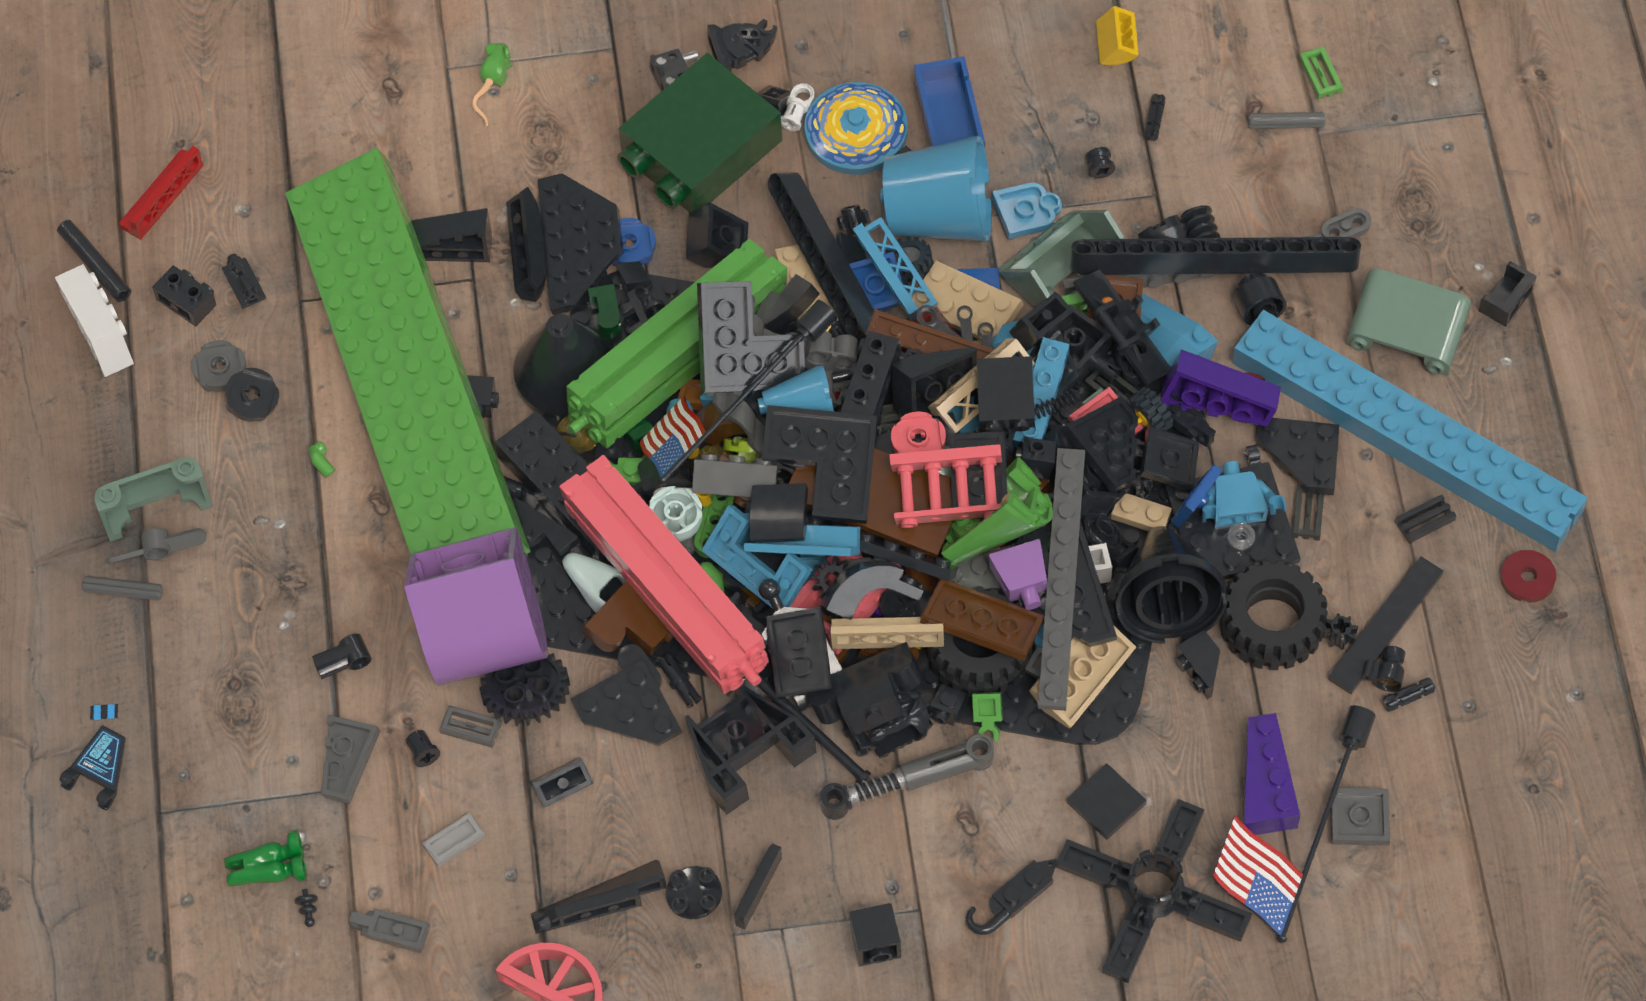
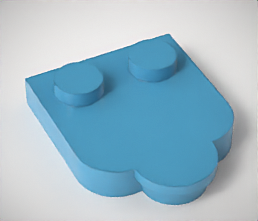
[991,183,1062,239]

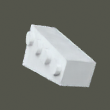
[55,264,134,377]

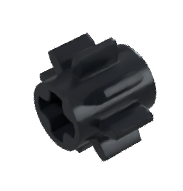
[837,204,871,235]
[1323,613,1358,650]

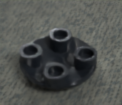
[666,866,722,919]

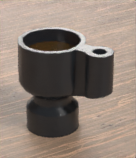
[1362,646,1406,692]

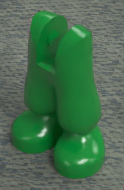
[224,829,307,887]

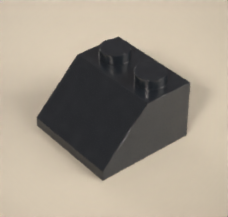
[686,202,749,268]

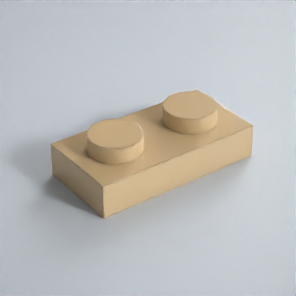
[1111,493,1172,531]

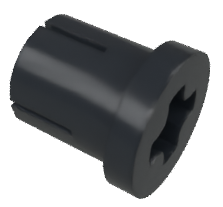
[406,730,440,767]

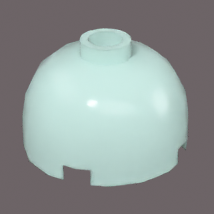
[649,486,702,542]

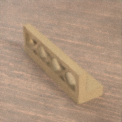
[928,338,1035,433]
[831,617,944,649]

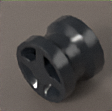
[1085,147,1115,179]

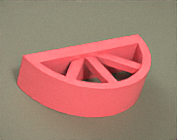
[496,943,604,1001]

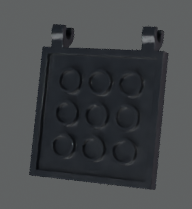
[1164,444,1301,580]

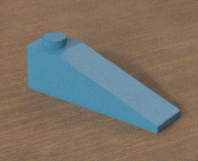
[1141,293,1218,377]

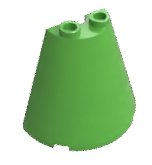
[941,457,1053,566]

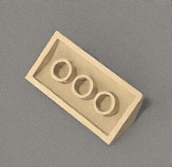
[1029,626,1136,728]

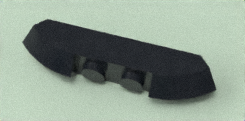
[506,187,546,302]

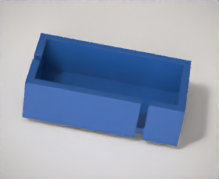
[914,56,985,147]

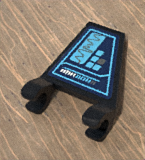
[59,725,126,810]

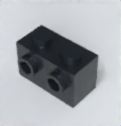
[152,265,216,327]

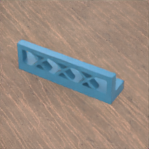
[853,217,938,321]
[744,525,860,556]

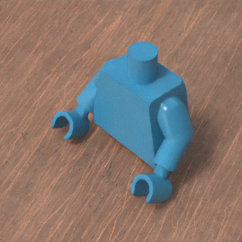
[1202,461,1286,528]

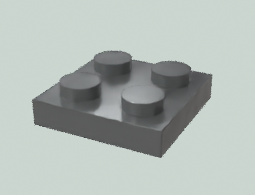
[1331,788,1390,845]

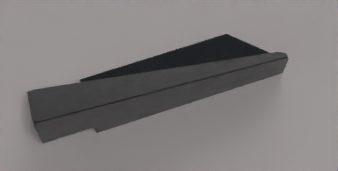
[531,860,666,934]

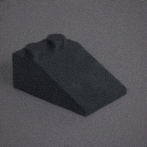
[892,347,977,416]

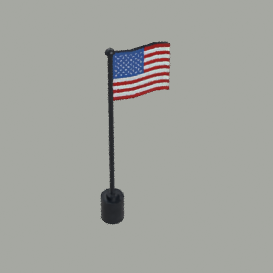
[640,300,837,485]
[1212,705,1376,943]

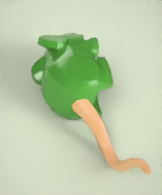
[472,43,512,126]

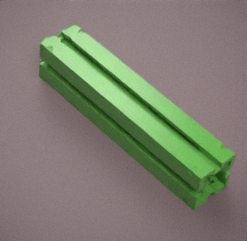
[567,239,787,448]

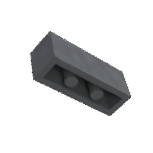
[692,453,778,497]

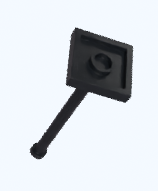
[726,640,872,784]

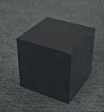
[849,903,901,967]

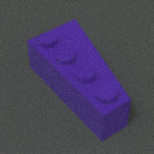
[1160,349,1281,426]
[1243,713,1300,835]

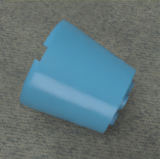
[880,136,992,241]

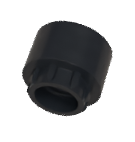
[1234,273,1287,326]

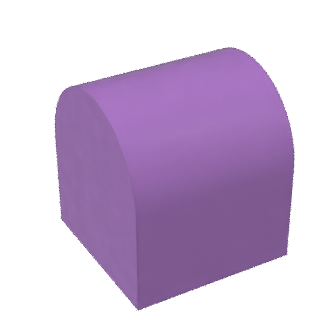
[404,527,548,686]

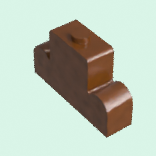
[582,581,675,655]

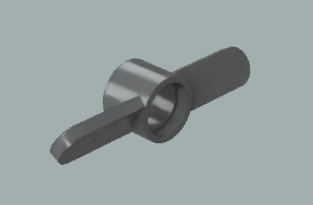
[106,528,206,564]

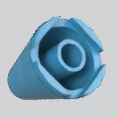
[757,365,834,414]

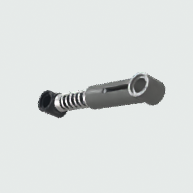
[820,734,994,820]

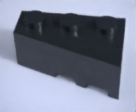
[412,208,492,262]

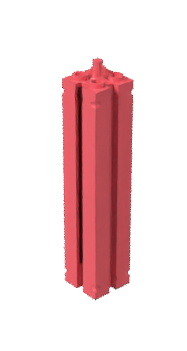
[559,455,769,695]

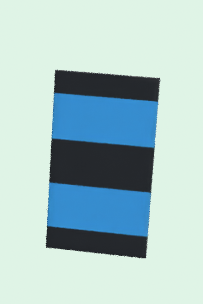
[90,704,118,720]

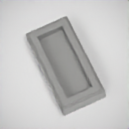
[422,813,485,868]

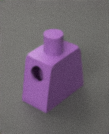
[989,539,1047,610]

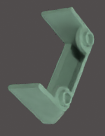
[998,210,1125,306]

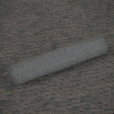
[1248,112,1325,129]
[82,576,163,600]

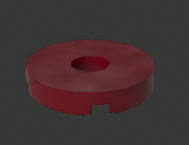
[1501,550,1556,603]

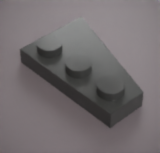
[322,715,381,804]

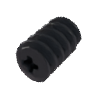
[1181,205,1221,238]

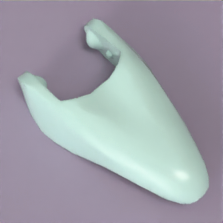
[562,553,626,613]

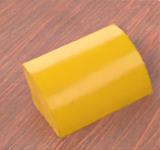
[1096,6,1139,65]

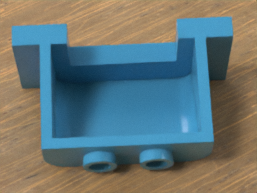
[701,505,828,607]

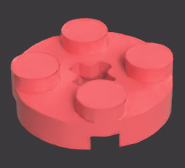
[891,412,946,454]

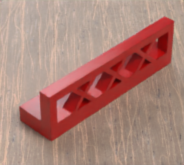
[119,146,204,240]

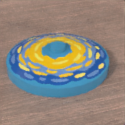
[805,82,908,175]

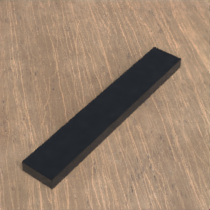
[1328,556,1444,694]

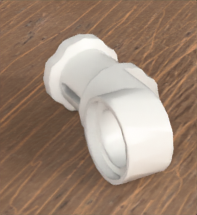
[781,83,815,132]

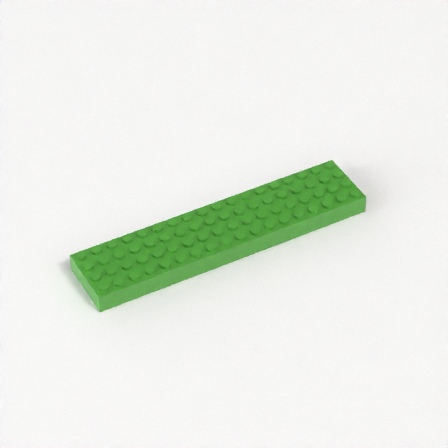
[285,147,531,554]

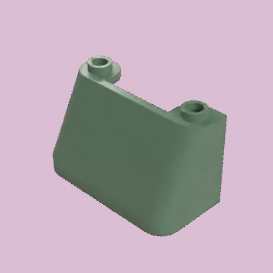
[1346,268,1471,376]
[94,457,213,542]

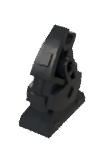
[707,19,777,72]

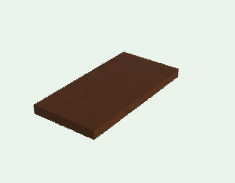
[789,448,953,558]

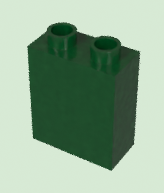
[617,52,782,213]

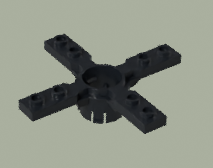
[1056,799,1252,984]

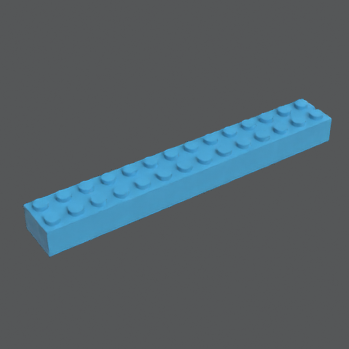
[1232,310,1588,552]

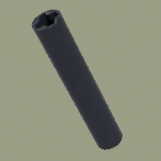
[57,220,131,302]

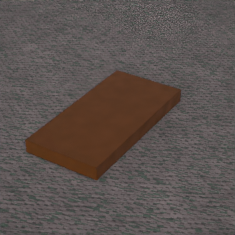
[920,578,1045,661]

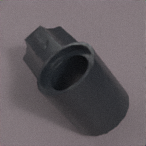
[312,634,372,679]

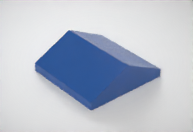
[849,251,903,312]

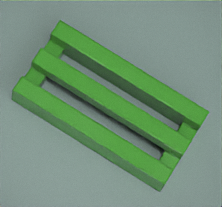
[1299,47,1343,100]

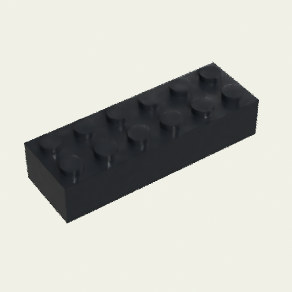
[495,411,608,563]

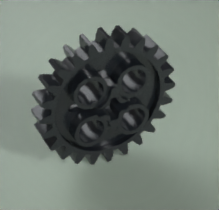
[479,653,570,726]

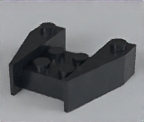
[685,685,817,815]

